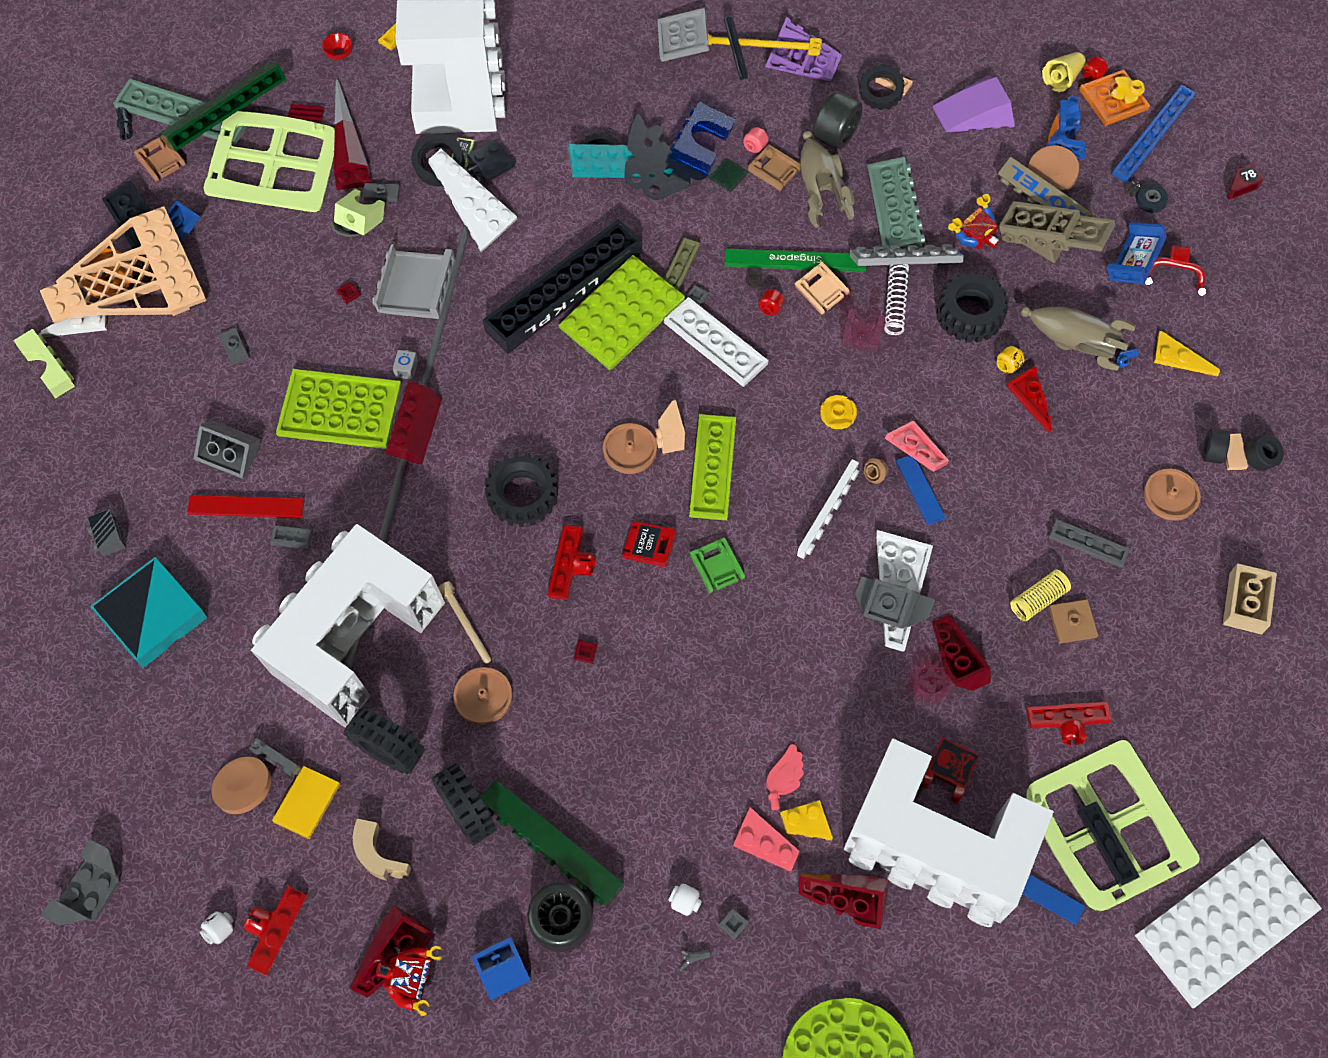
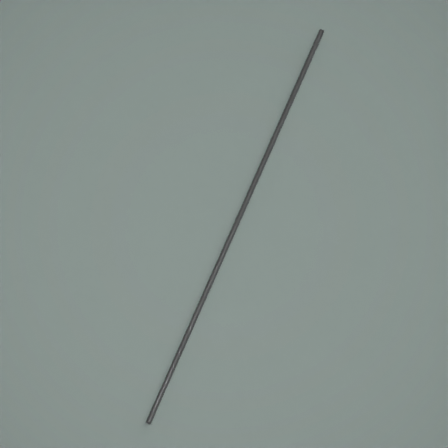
[344,172,484,670]

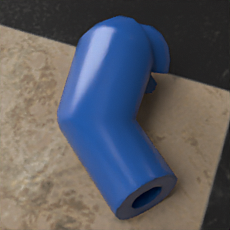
[1116,348,1139,368]

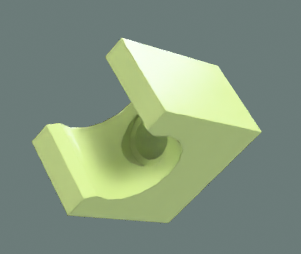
[334,189,385,235]

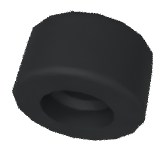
[1202,428,1230,464]
[1245,434,1284,471]

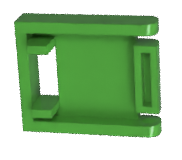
[690,538,745,593]

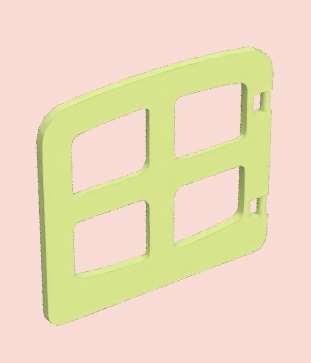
[204,111,335,212]
[1026,740,1199,911]

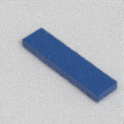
[896,455,945,526]
[1022,874,1086,925]

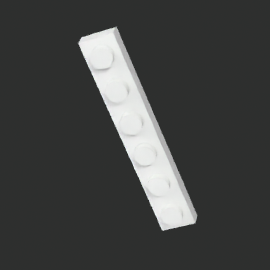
[797,459,859,559]

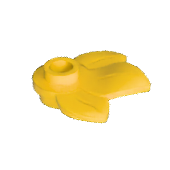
[1111,77,1145,103]

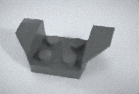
[855,576,935,629]
[40,839,121,926]

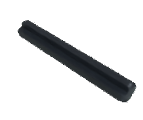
[724,16,748,80]

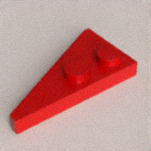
[1007,366,1053,433]

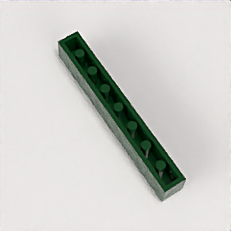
[159,62,287,152]
[480,780,624,907]

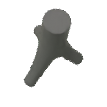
[679,949,710,972]

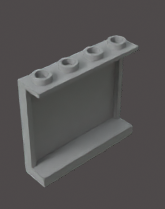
[373,244,456,319]

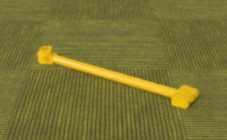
[708,34,822,56]

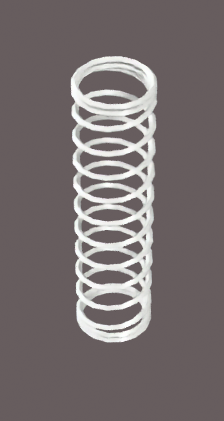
[884,264,909,335]

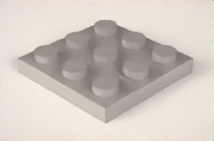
[658,8,709,62]

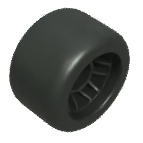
[813,91,863,149]
[527,882,593,952]

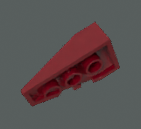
[932,615,991,691]
[799,873,889,930]
[349,905,435,998]

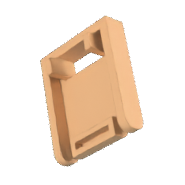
[795,262,850,315]

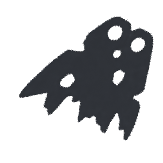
[624,114,717,200]

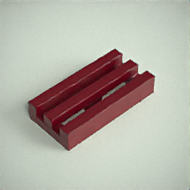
[287,104,325,123]

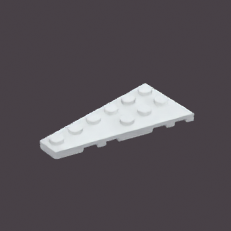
[429,149,517,252]
[876,530,933,652]

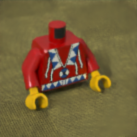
[376,946,443,1016]

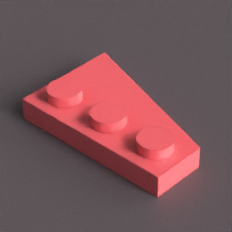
[885,421,949,472]
[733,808,799,871]

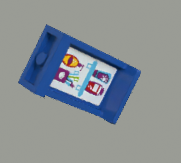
[1107,222,1167,284]

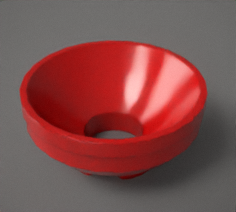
[322,33,353,60]

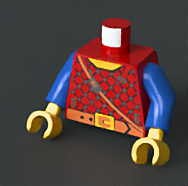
[948,194,1000,250]

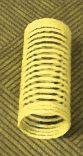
[1010,570,1071,621]

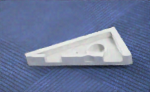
[41,300,107,337]

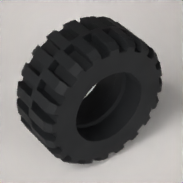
[936,272,1009,343]

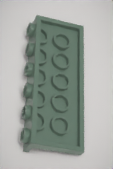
[867,157,925,249]

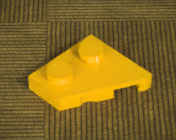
[780,800,833,841]

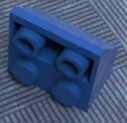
[471,937,531,1001]

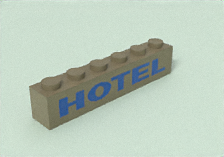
[998,157,1095,217]

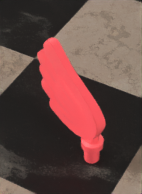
[766,744,804,810]

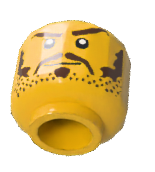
[997,346,1024,373]

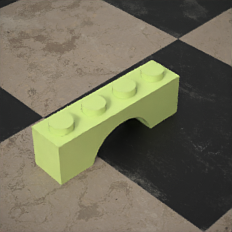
[13,329,75,398]

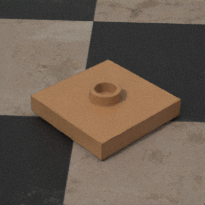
[1048,600,1098,644]

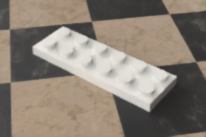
[664,297,768,387]

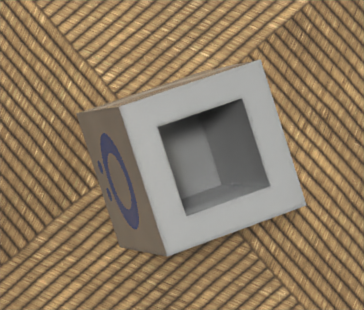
[393,350,418,380]

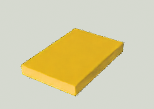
[272,766,340,839]

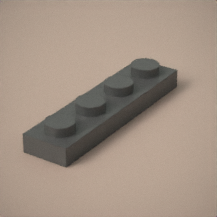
[1049,519,1130,568]

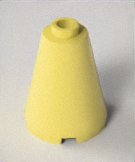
[1042,52,1085,92]

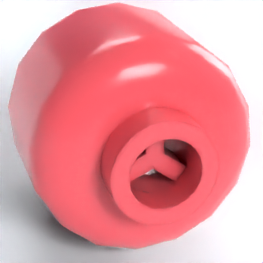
[743,127,768,153]

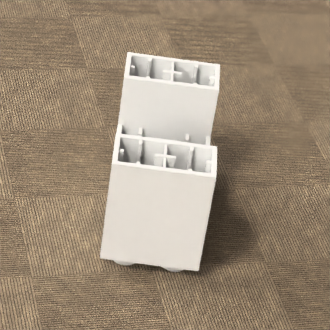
[396,0,506,134]
[251,524,445,727]
[844,738,1054,927]

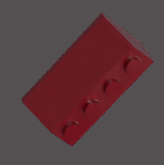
[386,381,442,465]

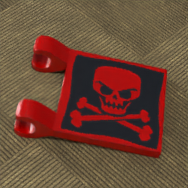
[921,737,980,803]

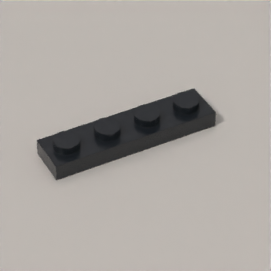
[1077,801,1140,887]

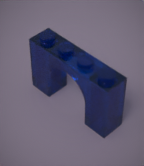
[670,101,736,176]

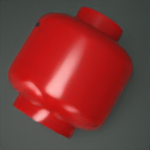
[1083,56,1108,82]
[758,289,784,316]

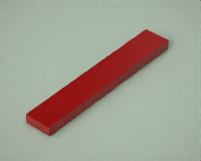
[187,495,305,518]

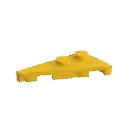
[1154,331,1220,376]

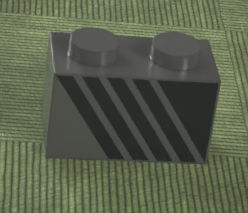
[87,509,126,556]

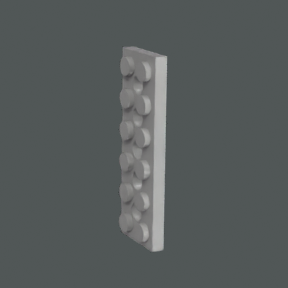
[850,244,963,266]

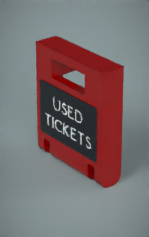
[622,522,677,568]

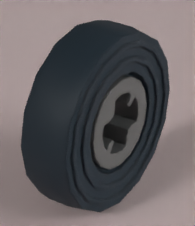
[1136,184,1168,213]

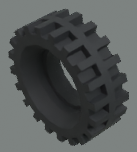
[484,452,558,527]
[343,708,425,775]
[431,763,497,846]

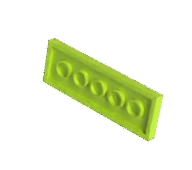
[689,414,736,521]

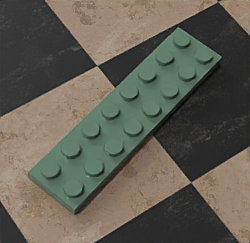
[113,79,247,145]

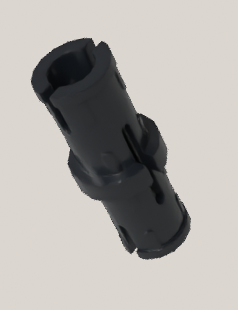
[116,107,131,140]

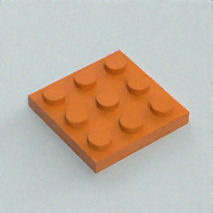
[1079,70,1150,126]

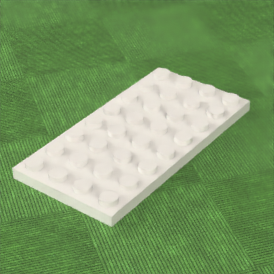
[1135,839,1322,1008]

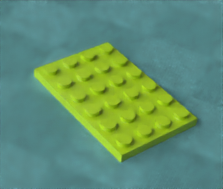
[558,255,685,371]
[276,369,402,449]

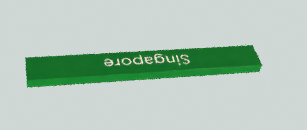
[725,249,866,272]

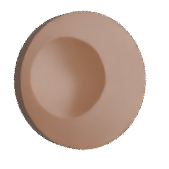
[1028,146,1079,193]
[603,423,657,474]
[1144,469,1201,521]
[454,667,512,725]
[211,757,271,814]

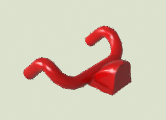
[1145,245,1206,295]

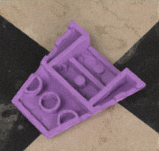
[765,17,842,81]
[932,76,1015,132]

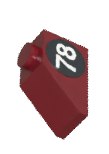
[1227,164,1263,200]

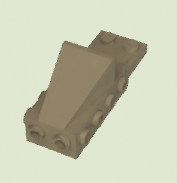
[999,201,1115,263]

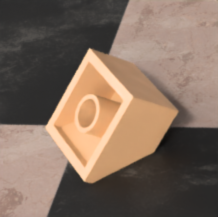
[656,400,685,454]

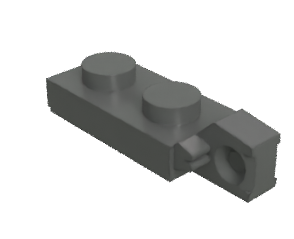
[249,738,302,776]

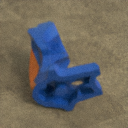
[1046,96,1086,159]

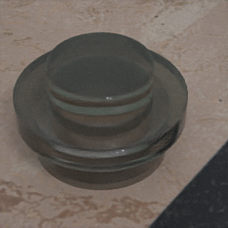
[1125,180,1141,197]
[746,270,763,287]

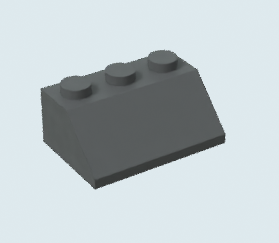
[193,420,261,479]

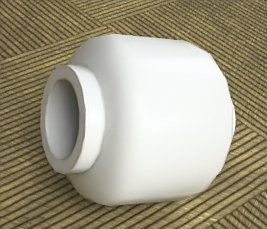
[669,884,702,916]
[200,912,234,944]

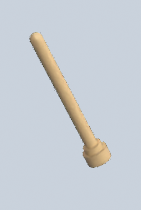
[438,581,491,663]

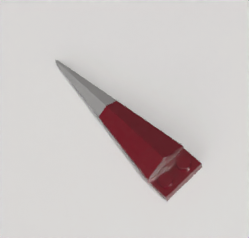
[333,80,371,190]

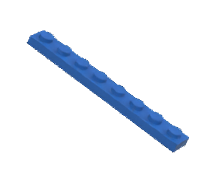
[1112,85,1196,183]

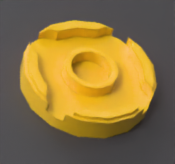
[820,395,857,429]

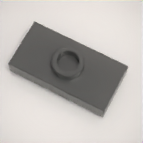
[363,183,400,202]
[219,328,249,365]
[270,525,313,550]

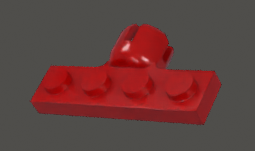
[547,525,596,600]
[1026,702,1112,746]
[244,886,307,975]

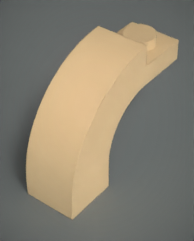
[353,819,411,880]

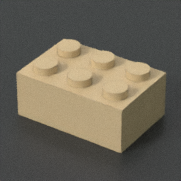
[1222,563,1277,635]

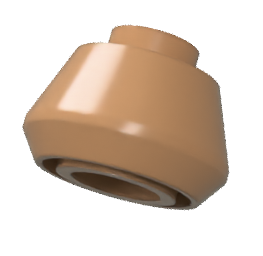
[864,458,888,484]

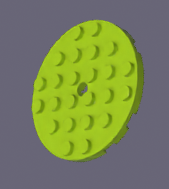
[782,998,914,1058]

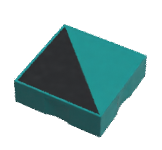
[90,557,207,668]

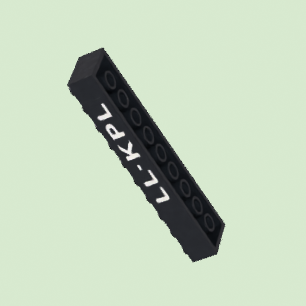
[483,219,642,354]

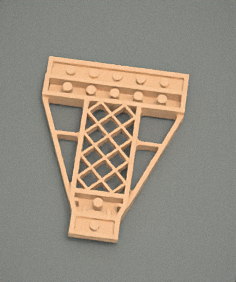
[40,207,206,324]

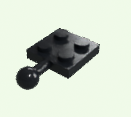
[463,139,515,182]

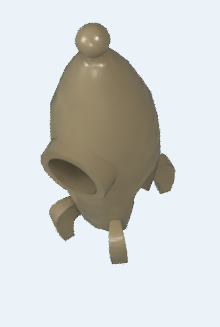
[800,131,855,228]
[1020,307,1136,370]

